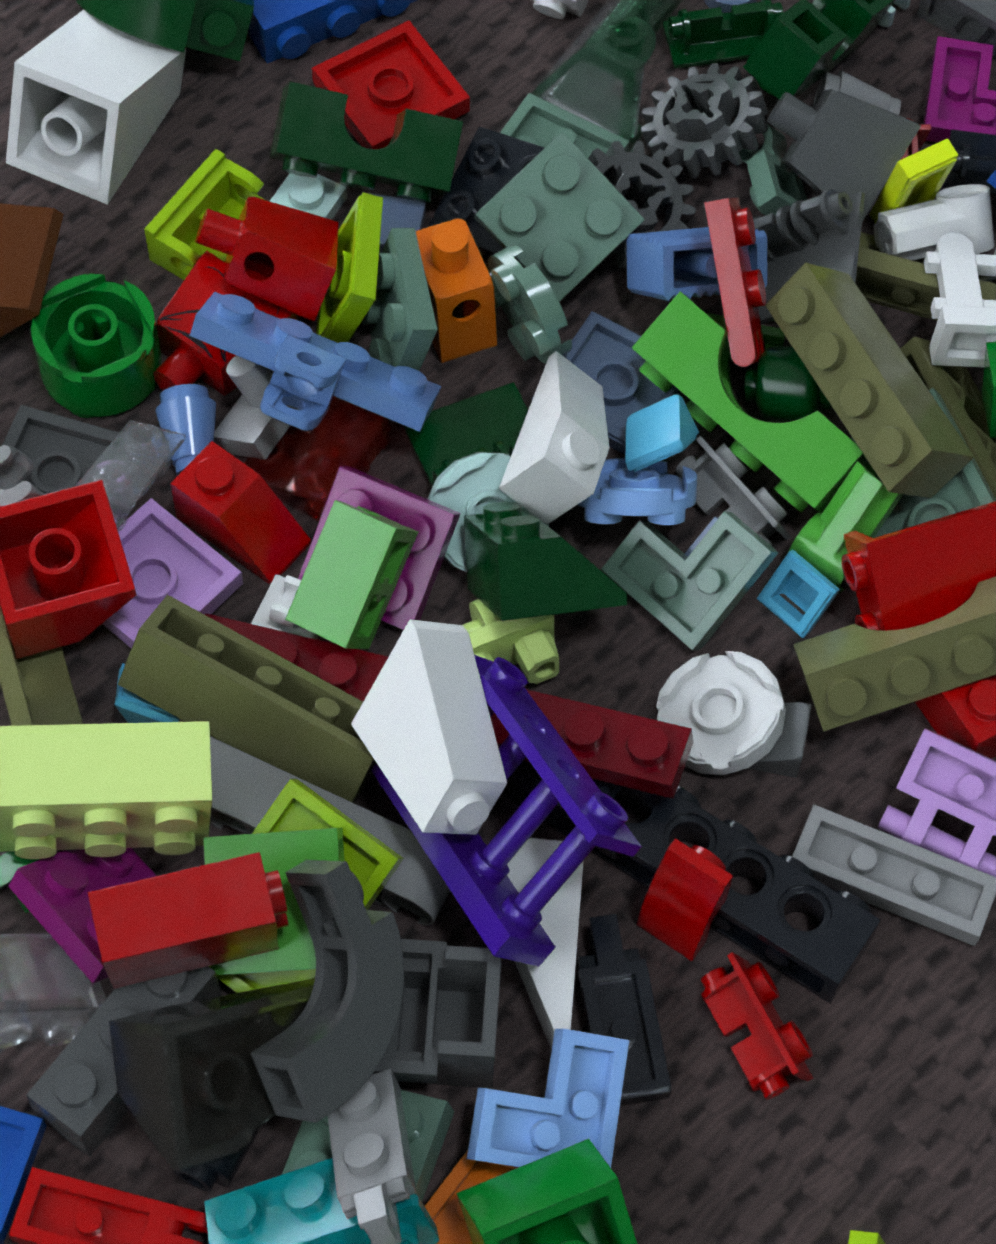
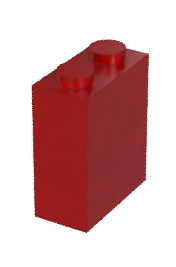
[87,852,289,989]

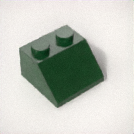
[464,502,627,621]

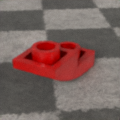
[636,838,733,961]

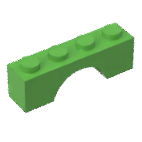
[632,291,869,513]

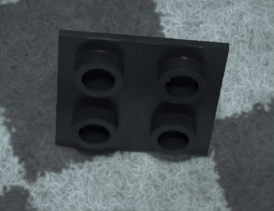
[428,126,544,254]

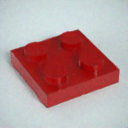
[312,20,470,149]

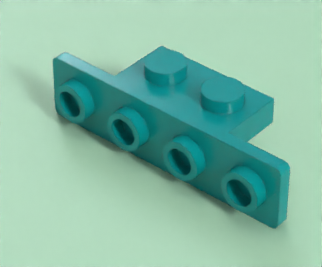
[204,1158,439,1244]

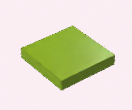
[316,192,383,343]

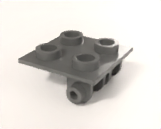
[753,189,865,324]

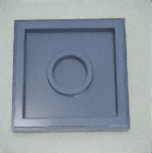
[532,311,682,455]

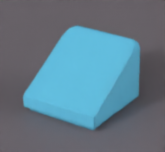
[625,394,699,472]

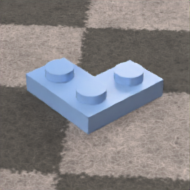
[467,1029,629,1168]

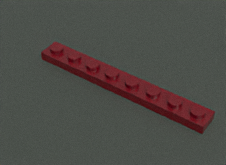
[205,613,694,799]

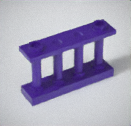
[371,655,642,967]

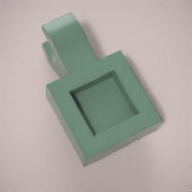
[739,124,807,215]

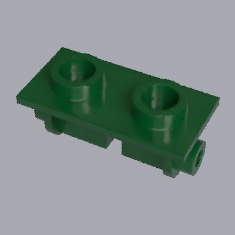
[662,0,783,69]

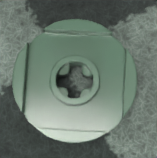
[488,245,572,364]

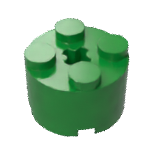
[31,274,162,418]

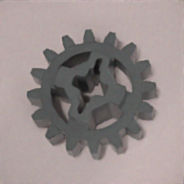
[641,63,768,178]
[588,140,696,269]

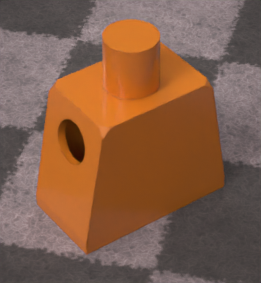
[416,218,497,363]

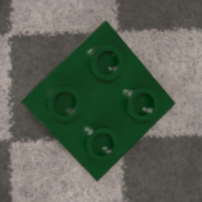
[402,382,528,487]

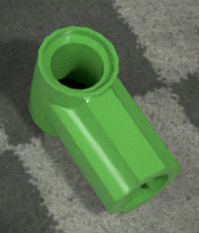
[788,460,904,594]

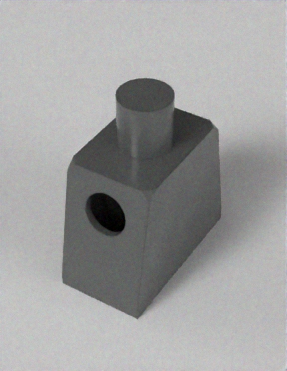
[767,89,921,221]

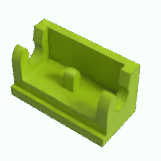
[144,149,264,280]

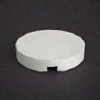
[656,651,786,775]

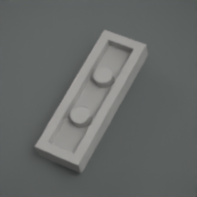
[792,804,996,946]

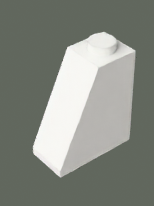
[351,619,507,835]

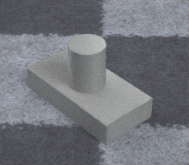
[214,355,299,460]

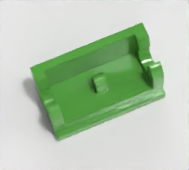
[285,500,418,649]

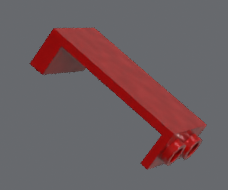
[842,501,996,631]

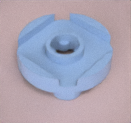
[578,458,697,525]

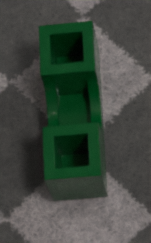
[743,0,895,99]
[270,81,463,203]

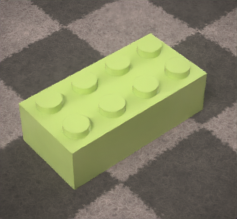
[0,721,212,859]

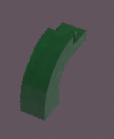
[76,0,254,61]

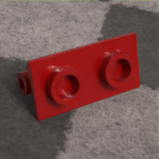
[701,952,814,1100]

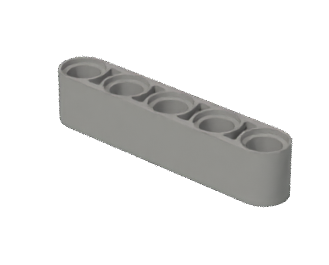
[210,737,450,926]

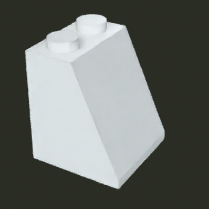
[6,10,186,205]

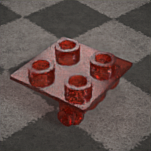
[244,396,391,521]

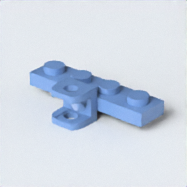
[189,292,442,432]

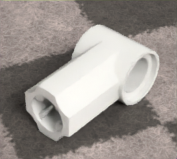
[873,184,995,261]

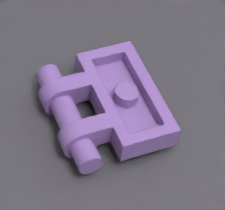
[878,728,996,877]

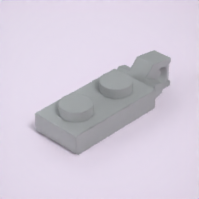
[327,1068,416,1244]

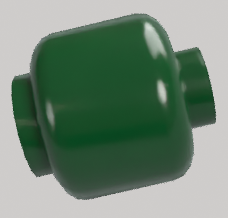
[745,346,833,423]

